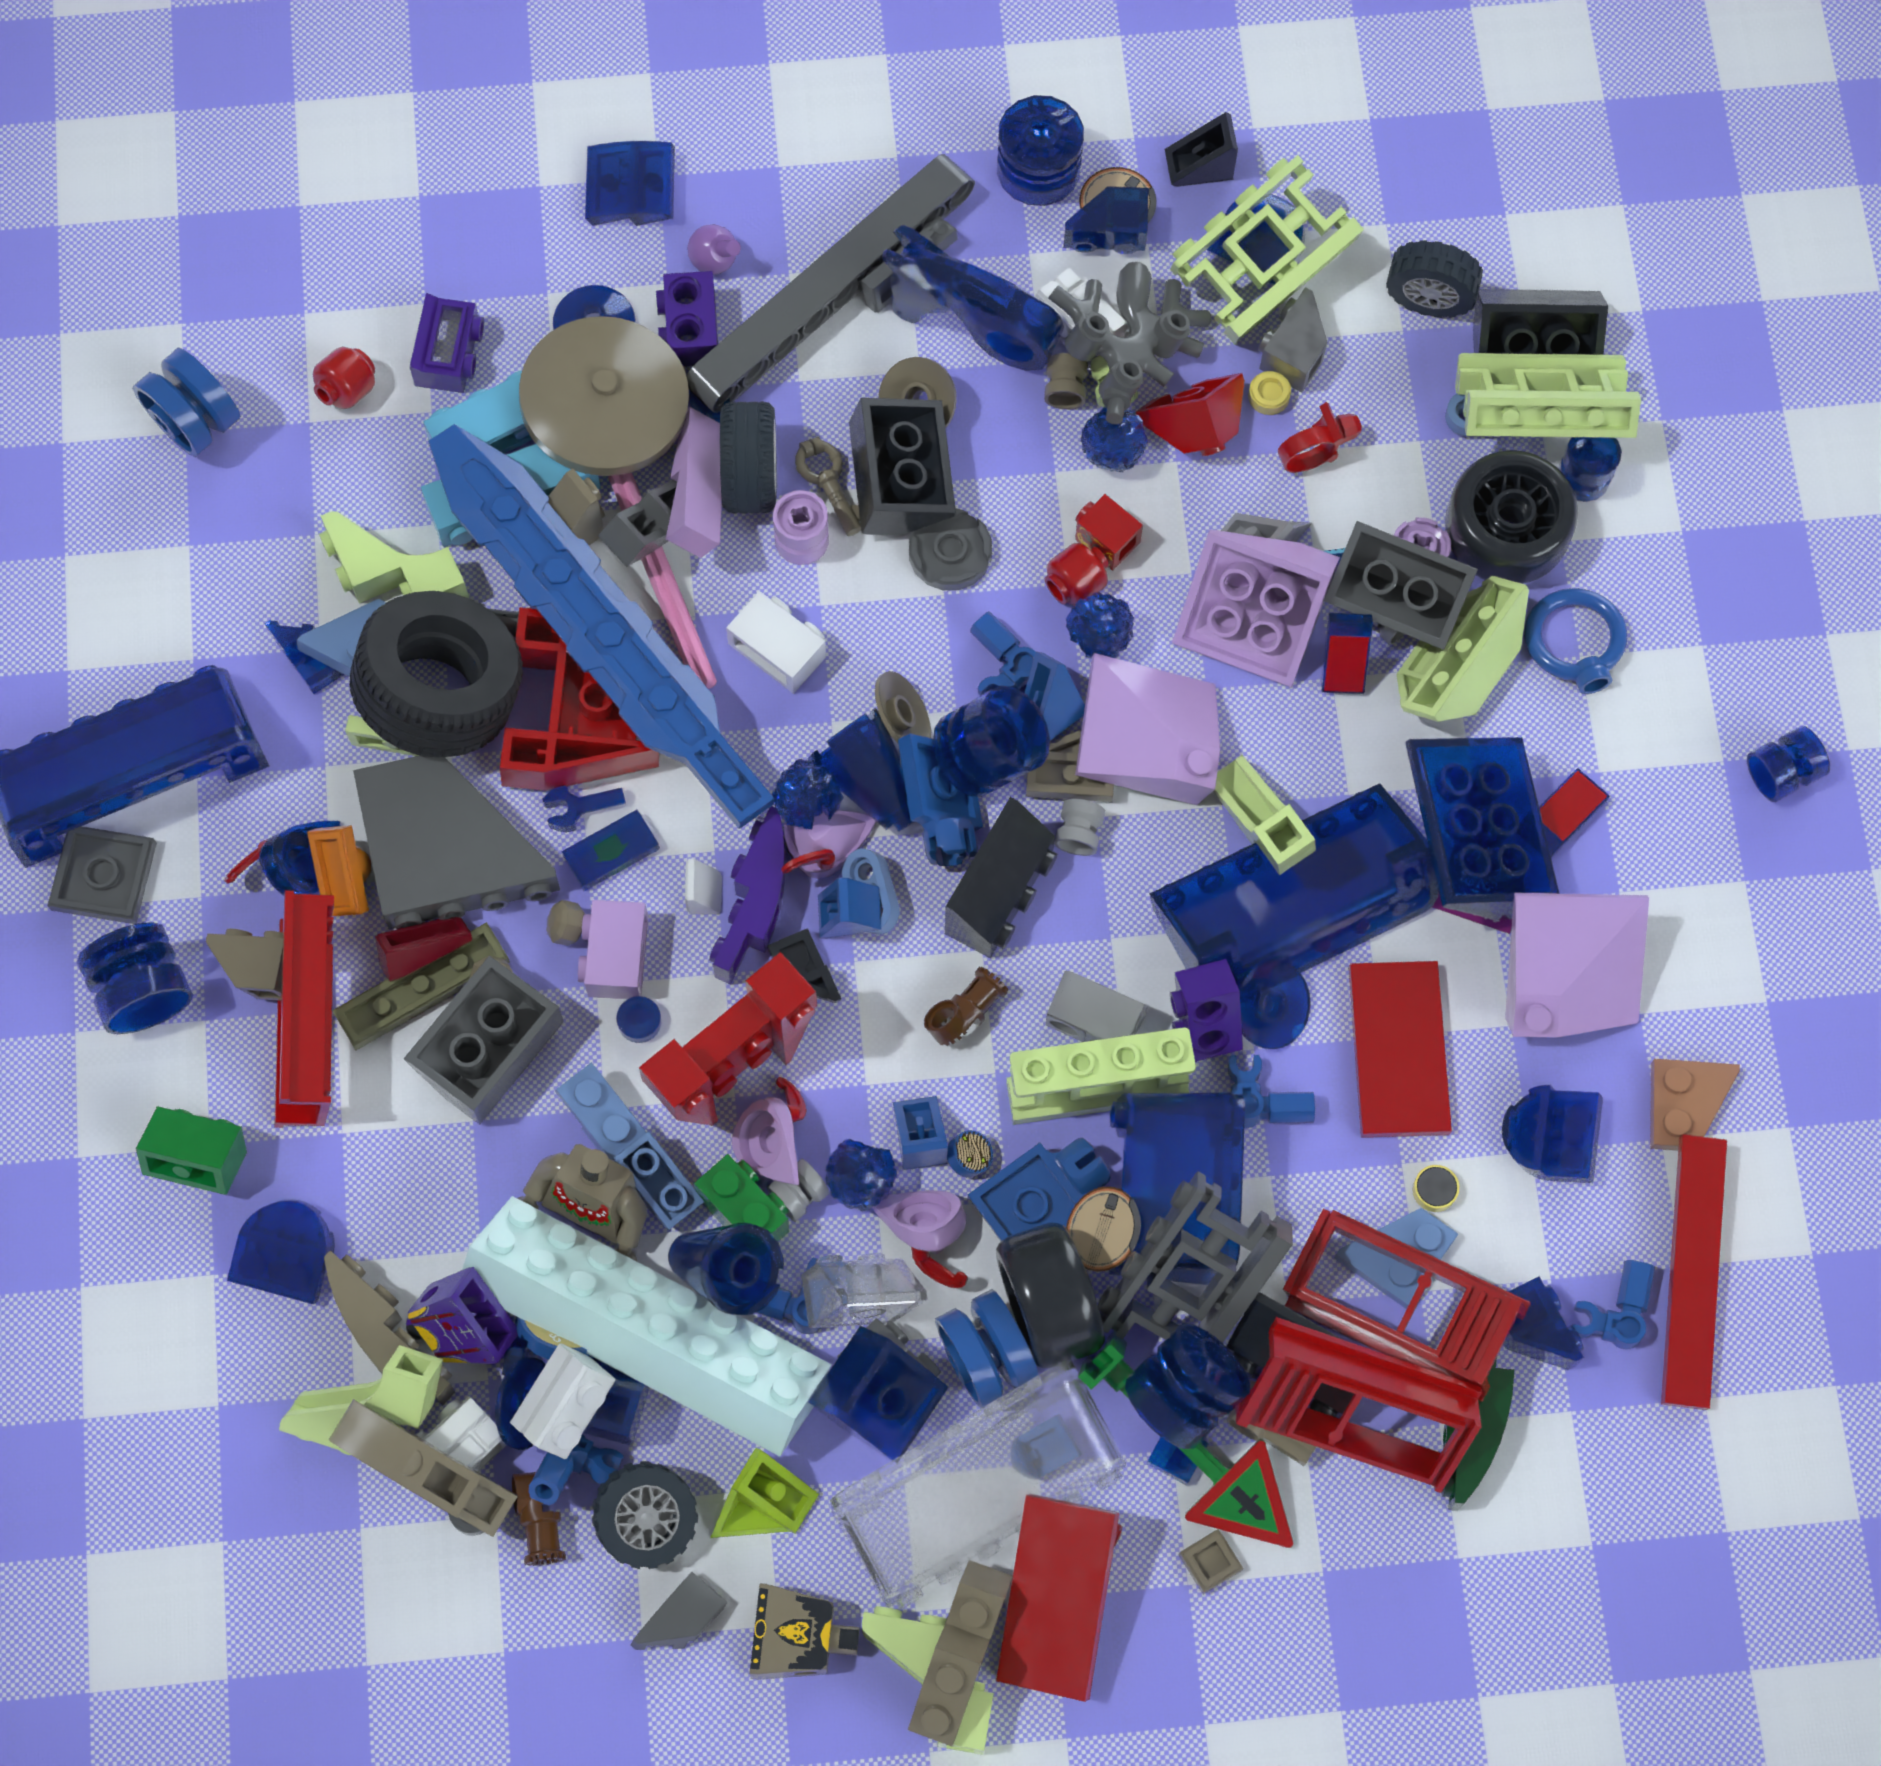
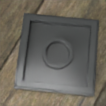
[47,824,157,924]

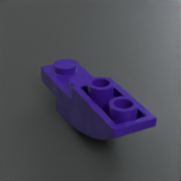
[709,806,786,985]

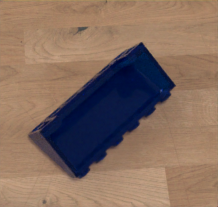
[0,665,270,868]
[1149,783,1439,1002]

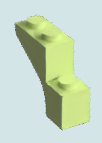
[319,511,469,604]
[1213,755,1316,875]
[279,1345,443,1455]
[862,1606,994,1755]

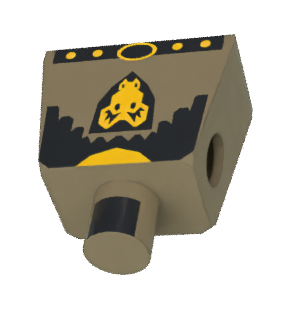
[749,1583,860,1680]

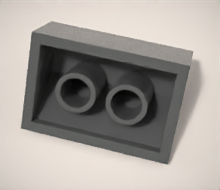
[1324,521,1478,650]
[404,955,564,1125]

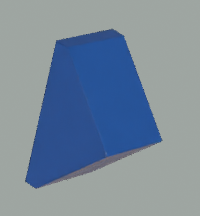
[1013,652,1085,747]
[818,878,881,938]
[893,1096,948,1170]

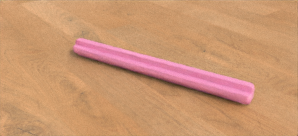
[608,472,717,689]

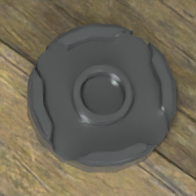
[909,508,992,591]

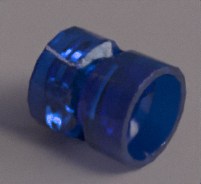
[1558,437,1622,502]
[1747,726,1830,802]

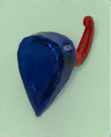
[224,821,341,896]

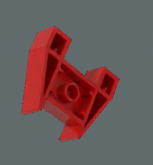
[500,607,660,791]
[639,952,817,1126]

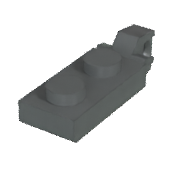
[861,216,958,313]

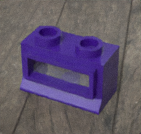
[410,293,484,393]

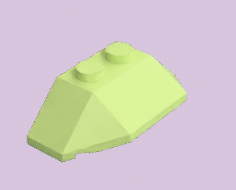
[1397,576,1529,722]

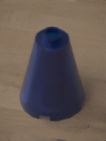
[807,708,914,832]
[668,1223,784,1315]

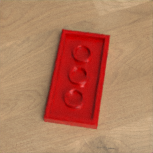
[1348,961,1452,1138]
[996,1494,1119,1702]

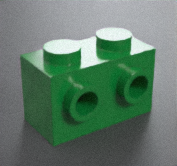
[136,1106,247,1195]
[694,1154,789,1261]

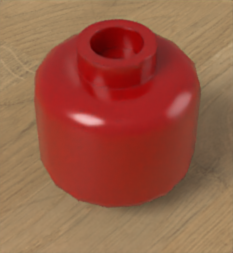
[312,346,375,409]
[1044,543,1109,606]

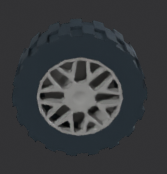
[1386,240,1483,318]
[592,1461,698,1569]

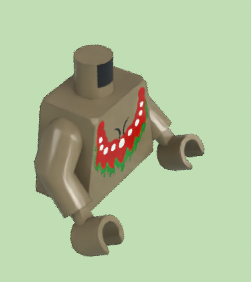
[517,1144,647,1261]

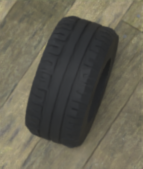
[349,591,523,758]

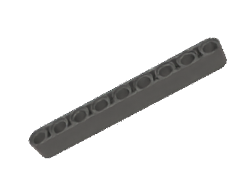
[686,154,975,413]

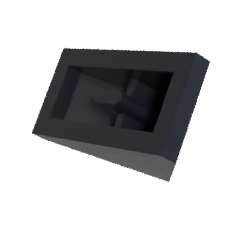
[1164,112,1238,187]

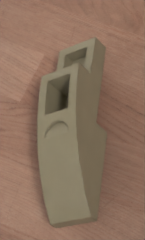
[324,1251,455,1406]
[329,1399,518,1537]

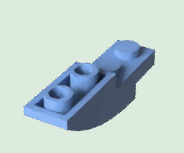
[555,1062,704,1230]

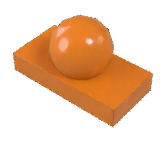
[307,825,371,916]

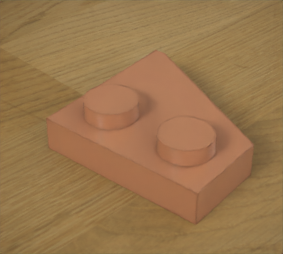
[1650,1058,1740,1151]

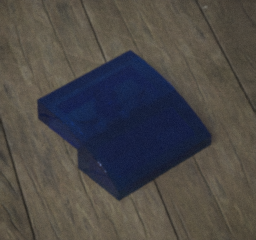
[585,141,675,226]

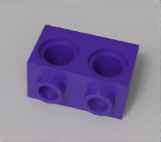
[656,271,718,367]
[1170,959,1243,1062]

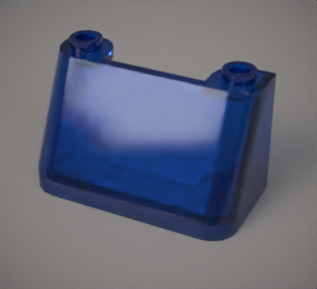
[1109,1092,1245,1285]

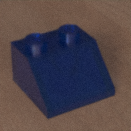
[808,1325,949,1464]

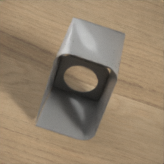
[1046,971,1148,1042]

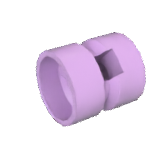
[773,490,829,565]

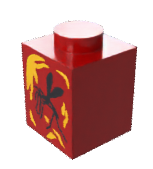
[1075,494,1143,571]

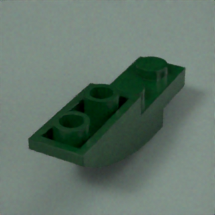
[1441,1358,1515,1511]

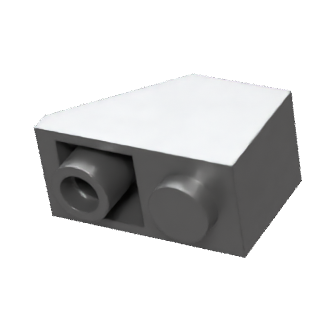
[1258,287,1328,393]

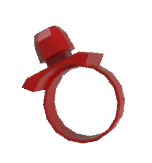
[1278,402,1362,473]

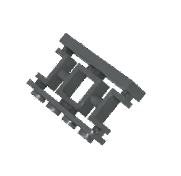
[1098,1171,1293,1384]

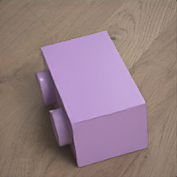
[578,900,649,1000]

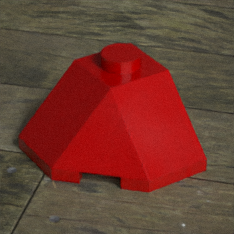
[1134,373,1245,456]

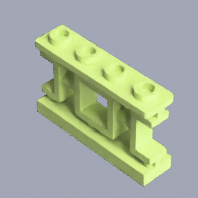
[1170,155,1364,345]
[1455,353,1641,438]
[1006,1028,1196,1125]

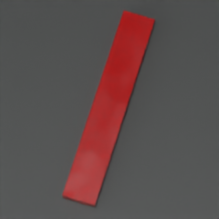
[1661,1134,1727,1410]

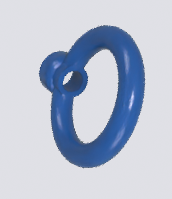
[1524,588,1627,694]

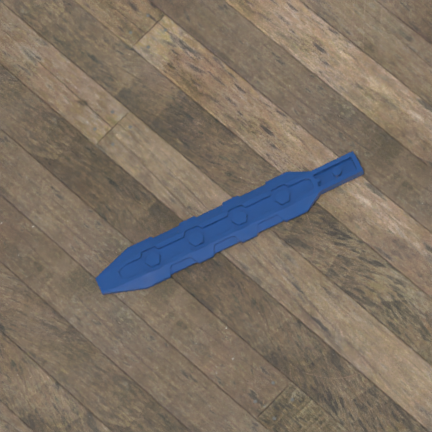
[428,424,774,829]

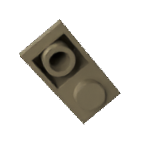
[548,468,605,545]
[206,928,283,1001]

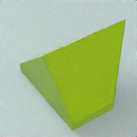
[710,1448,819,1538]

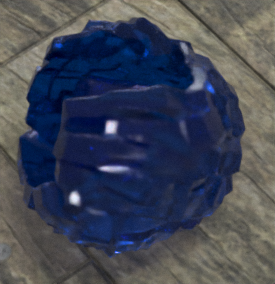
[1080,406,1148,472]
[1066,592,1134,659]
[772,759,844,830]
[825,1139,897,1211]

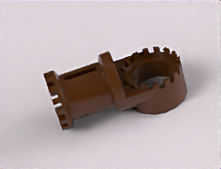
[924,966,1008,1046]
[512,1472,566,1566]

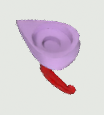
[781,808,878,879]
[732,1077,807,1185]
[869,1190,968,1288]

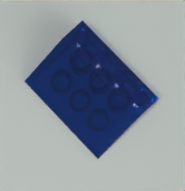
[1405,737,1560,920]

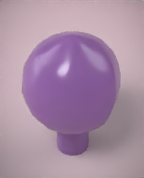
[687,224,741,275]

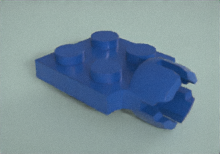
[898,733,983,866]
[968,1138,1111,1242]

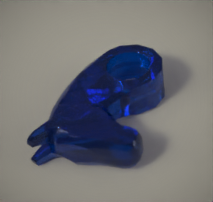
[882,225,1064,371]

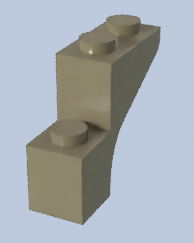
[908,1560,1013,1746]

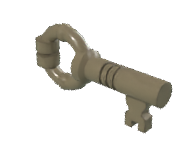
[795,437,861,536]

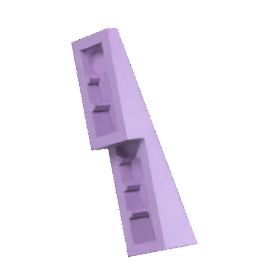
[666,407,722,558]

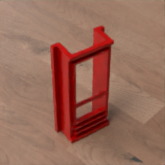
[274,890,334,1128]
[1283,1208,1531,1402]
[1231,1317,1482,1493]

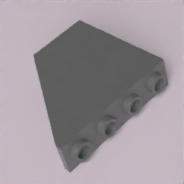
[353,756,560,929]

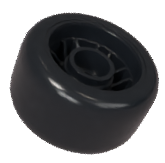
[1445,450,1578,584]
[996,1223,1105,1369]

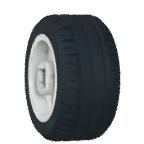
[720,401,777,514]

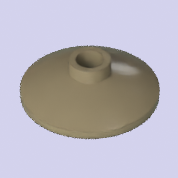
[878,357,957,428]
[875,671,931,743]

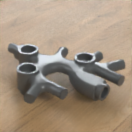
[1048,262,1211,424]

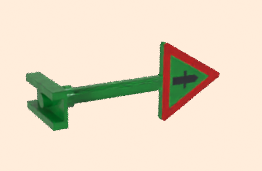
[1078,1330,1293,1548]

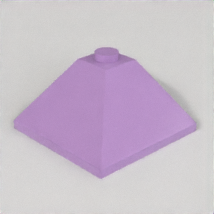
[1172,529,1340,687]
[1075,653,1220,805]
[1505,893,1649,1037]

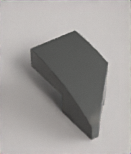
[631,1572,727,1650]

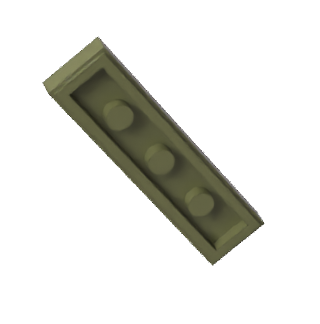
[332,922,510,1051]

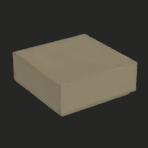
[1178,1528,1244,1595]

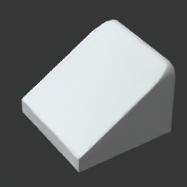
[685,859,722,914]

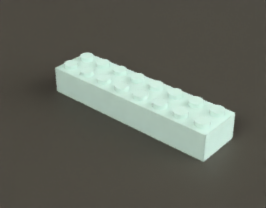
[462,1196,832,1456]

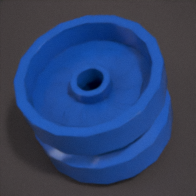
[132,347,241,457]
[935,1289,1039,1409]

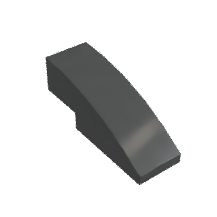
[598,480,677,567]

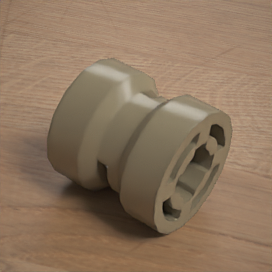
[1044,353,1088,410]

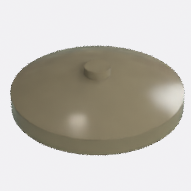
[519,316,689,476]

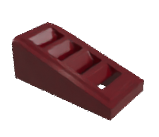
[375,917,472,982]

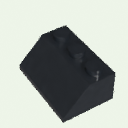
[1473,289,1608,355]
[849,398,956,535]
[944,797,1058,958]
[1222,1292,1354,1419]

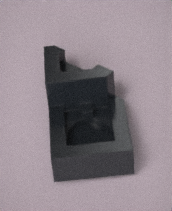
[767,928,841,1003]

